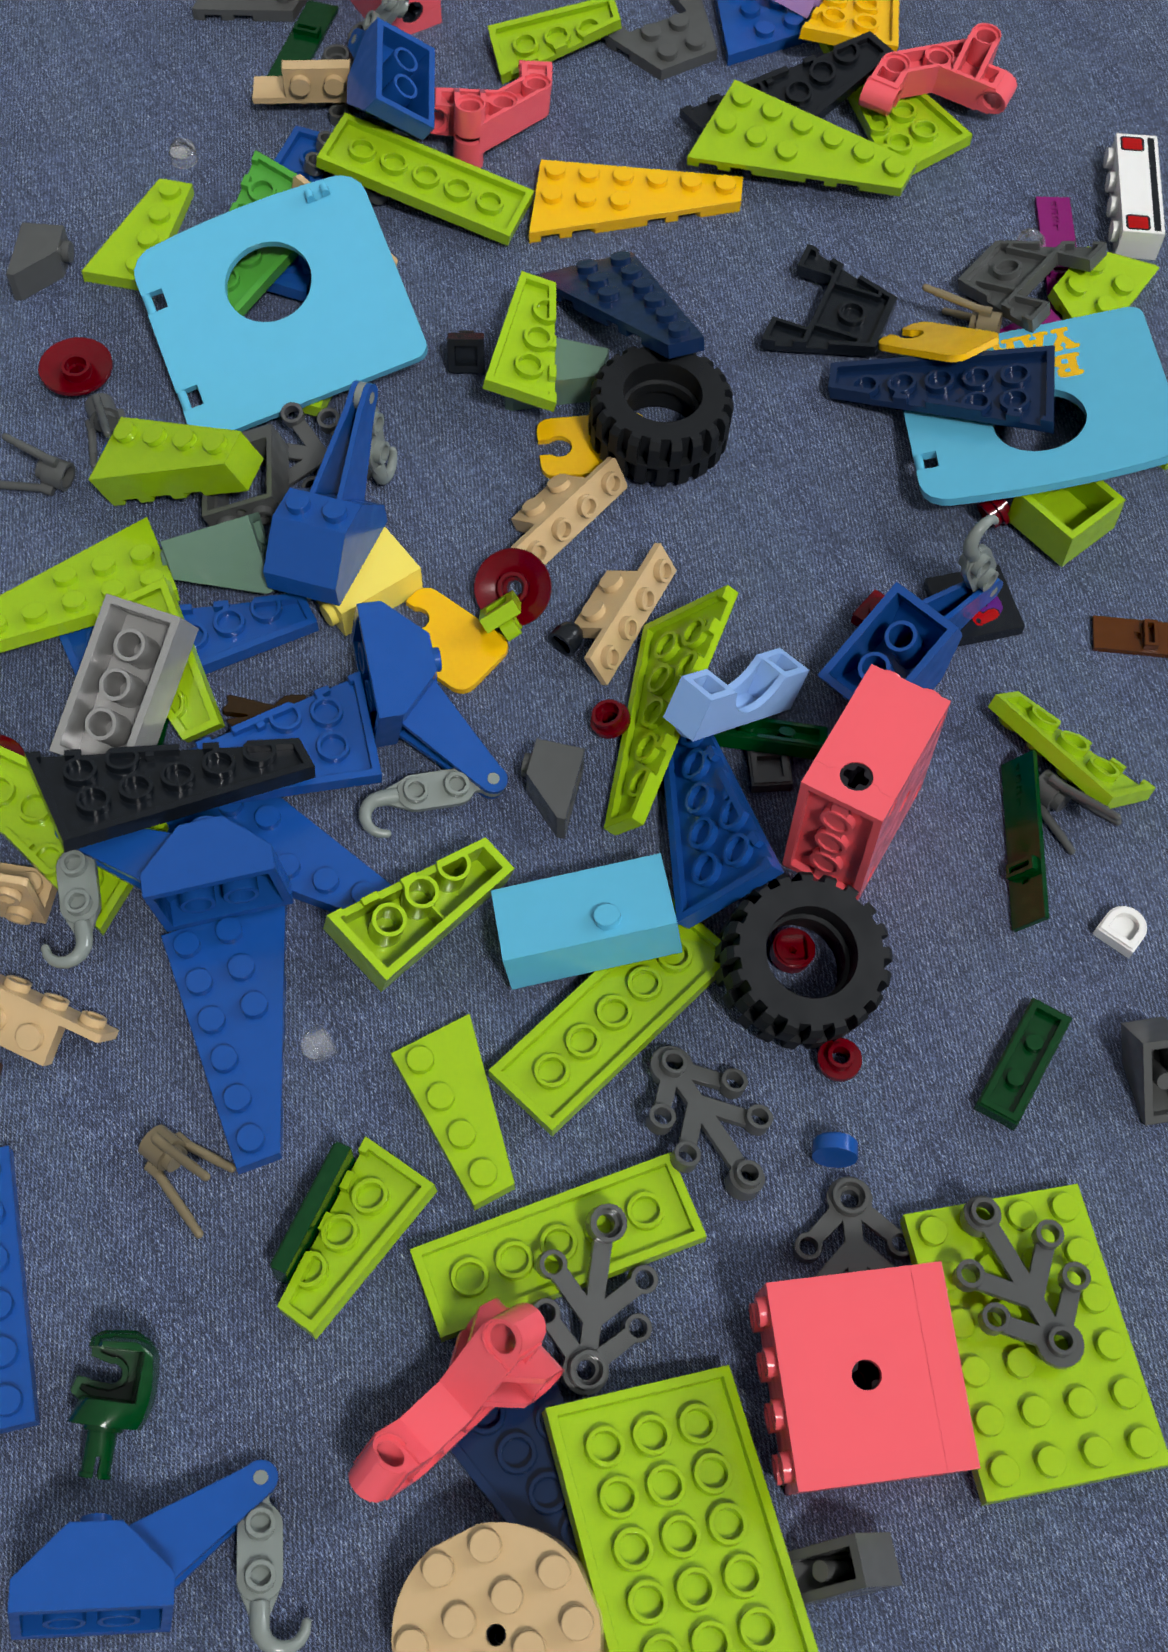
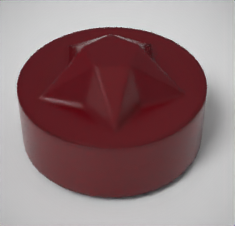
[770,928,815,973]

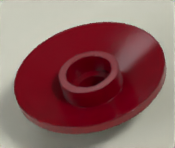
[38,337,113,396]
[474,548,552,626]

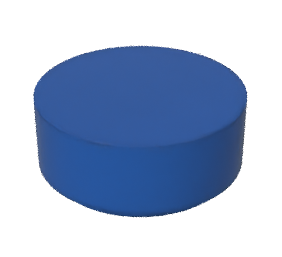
[812,1132,858,1168]

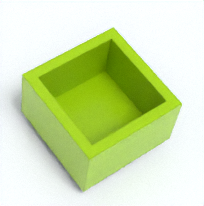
[1008,480,1126,567]

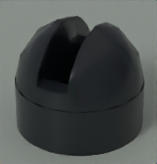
[548,622,583,657]

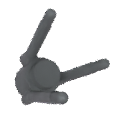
[85,393,126,469]
[0,433,76,496]
[1039,769,1122,855]

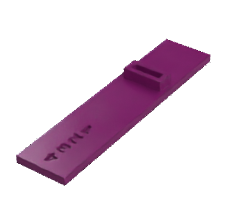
[1035,196,1077,315]

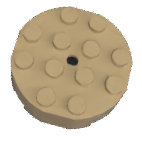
[391,1522,604,1652]

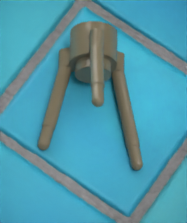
[922,284,1003,333]
[138,1124,236,1239]

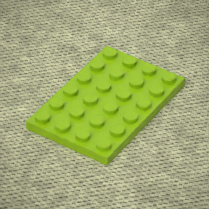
[899,1183,1168,1506]
[542,1365,819,1652]

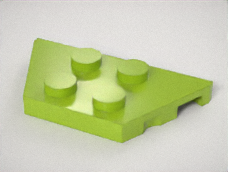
[1047,246,1159,320]

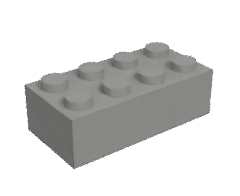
[49,593,199,756]

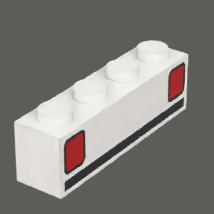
[1103,133,1165,260]

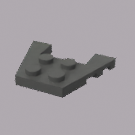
[192,0,307,22]
[603,0,718,81]
[958,240,1107,332]

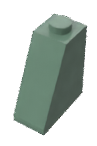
[505,337,609,411]
[160,512,276,594]

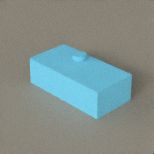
[491,853,683,990]

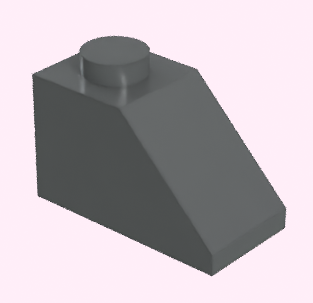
[6,222,74,301]
[521,738,585,839]
[1121,1016,1168,1126]
[788,1532,902,1606]

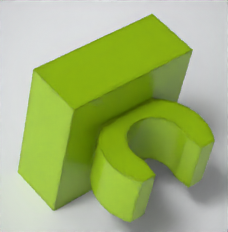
[479,590,522,641]

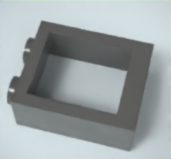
[202,424,289,526]

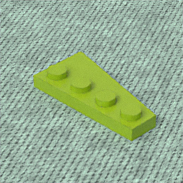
[487,0,622,85]
[81,178,194,291]
[482,271,557,412]
[92,577,225,743]
[988,691,1156,809]
[391,1013,515,1211]
[277,1136,437,1340]

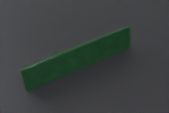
[267,0,339,106]
[1001,750,1049,932]

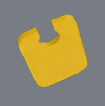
[878,322,999,362]
[537,412,643,479]
[406,588,508,694]

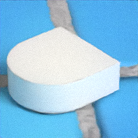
[1093,906,1147,959]

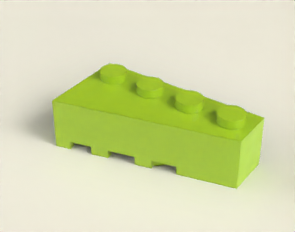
[88,417,264,506]
[323,837,515,992]

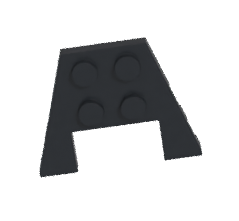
[760,244,898,357]

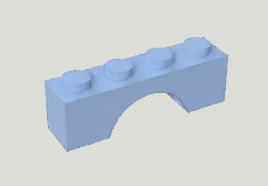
[663,648,810,742]

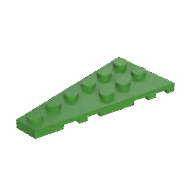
[227,150,311,316]

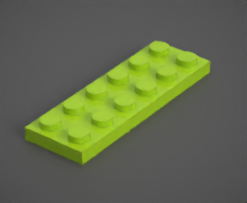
[316,113,535,246]
[488,899,721,1136]
[410,1152,707,1342]

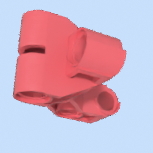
[858,23,1017,116]
[430,60,552,168]
[348,1298,564,1503]

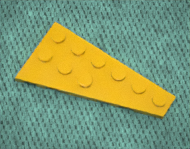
[799,0,899,51]
[529,160,743,243]

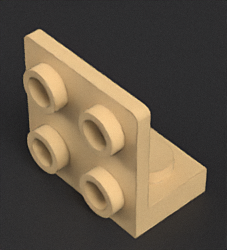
[0,862,57,925]

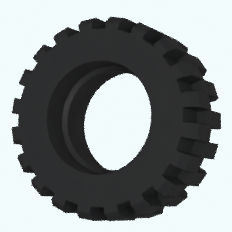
[588,346,734,486]
[714,872,893,1049]

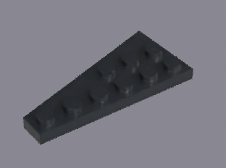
[680,31,894,180]
[24,738,315,853]

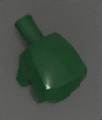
[67,1330,159,1480]

